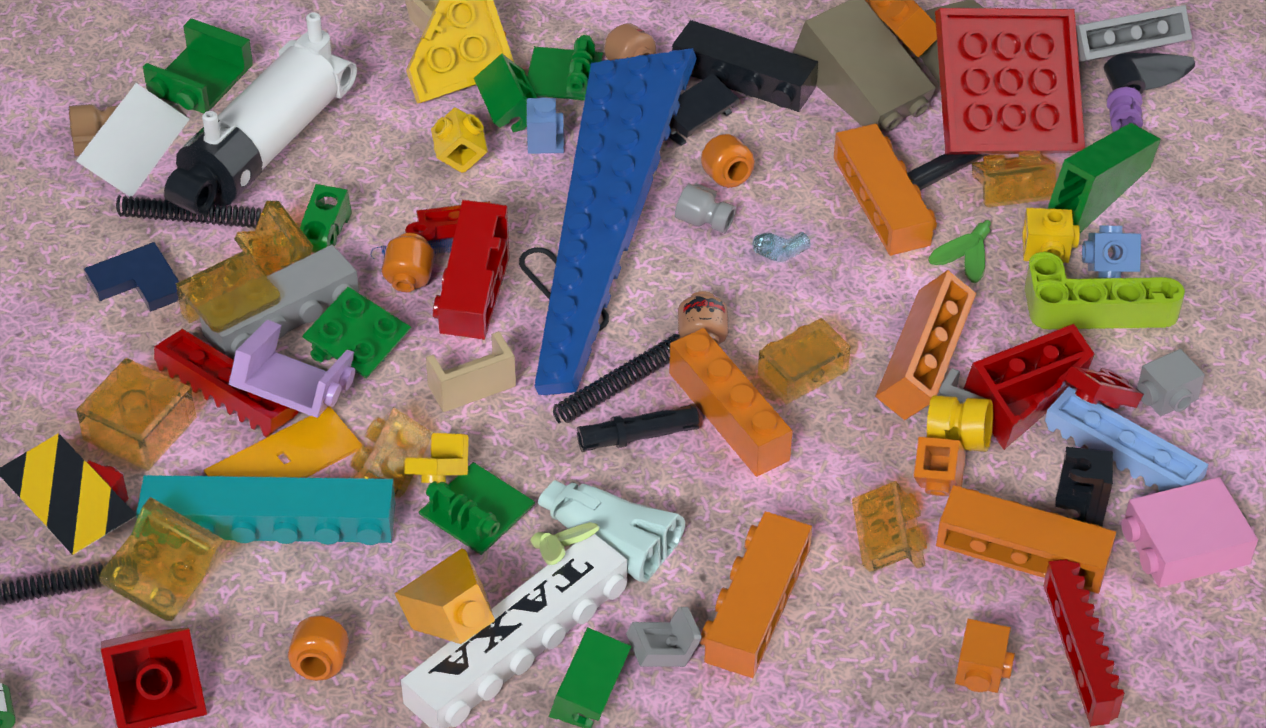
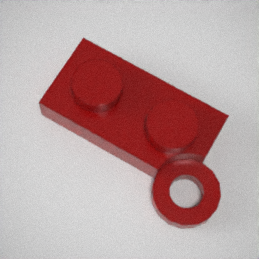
[405,201,490,242]
[1064,366,1144,409]

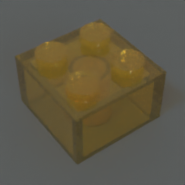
[76,357,197,471]

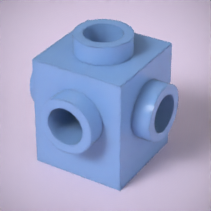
[1082,225,1141,278]

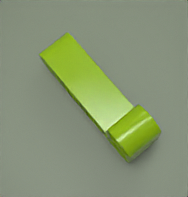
[1024,252,1185,330]

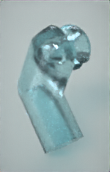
[752,232,811,262]

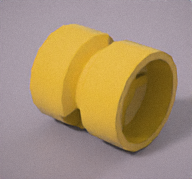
[927,395,993,452]

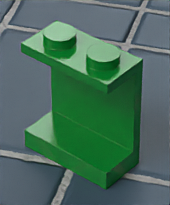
[143,18,253,114]

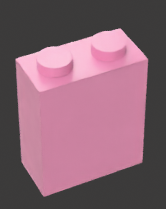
[1121,477,1258,588]

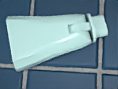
[538,480,685,583]

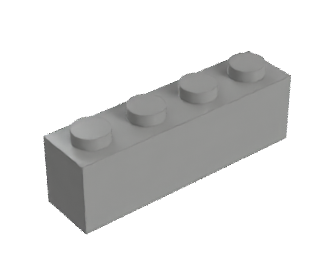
[1076,5,1192,63]
[199,245,359,359]

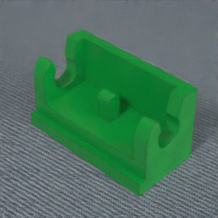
[474,54,537,132]
[548,627,632,728]

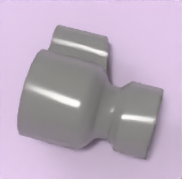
[675,183,736,234]

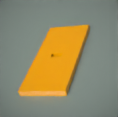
[204,406,363,478]

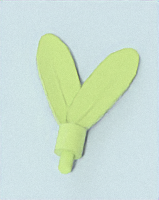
[531,522,599,565]

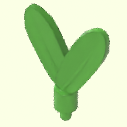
[929,220,991,283]

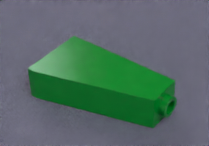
[1047,122,1161,233]

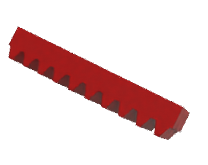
[154,329,298,437]
[1043,559,1125,727]

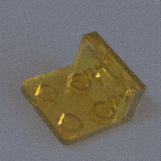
[176,251,281,333]
[99,497,224,621]

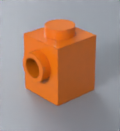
[914,437,966,496]
[955,618,1015,693]

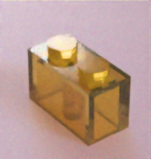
[757,318,851,405]

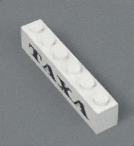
[401,534,627,728]

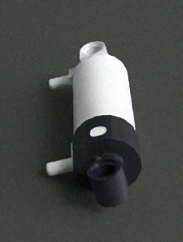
[164,12,357,216]

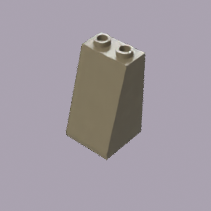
[793,0,936,131]

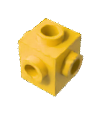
[431,107,488,173]
[1022,208,1080,263]

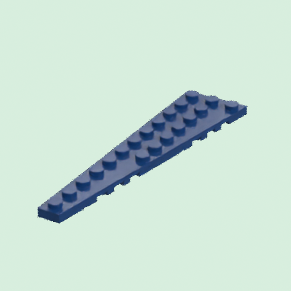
[534,48,697,395]

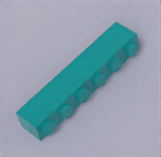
[136,475,396,545]

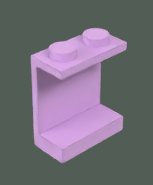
[229,320,355,418]

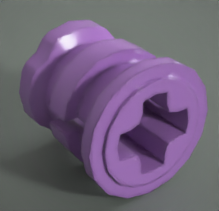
[1106,87,1143,132]

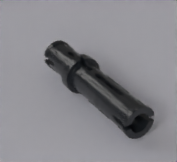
[577,404,700,453]

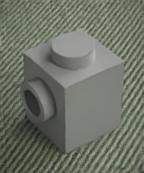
[1137,349,1205,417]

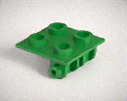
[527,35,603,101]
[302,287,412,379]
[419,462,535,555]

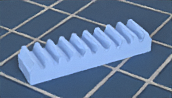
[1045,387,1209,492]

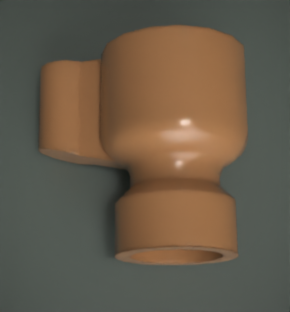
[69,104,118,156]

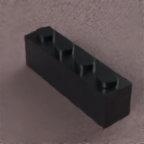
[672,20,818,112]

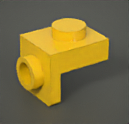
[404,433,469,483]

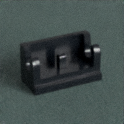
[669,74,739,146]
[1055,447,1113,527]

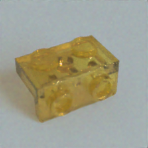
[972,150,1056,207]
[234,201,313,278]
[349,407,434,498]
[852,481,927,572]

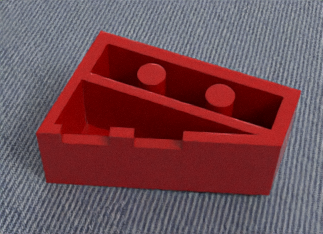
[433,200,510,340]
[963,324,1095,450]

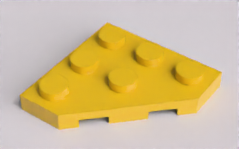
[406,0,514,104]

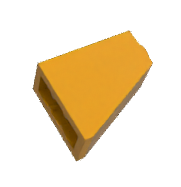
[394,548,495,644]

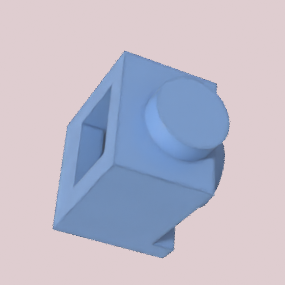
[527,98,564,154]

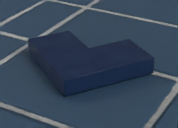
[83,242,186,312]

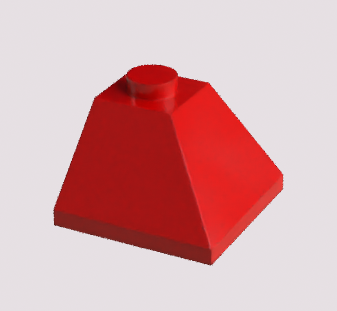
[100,628,207,728]

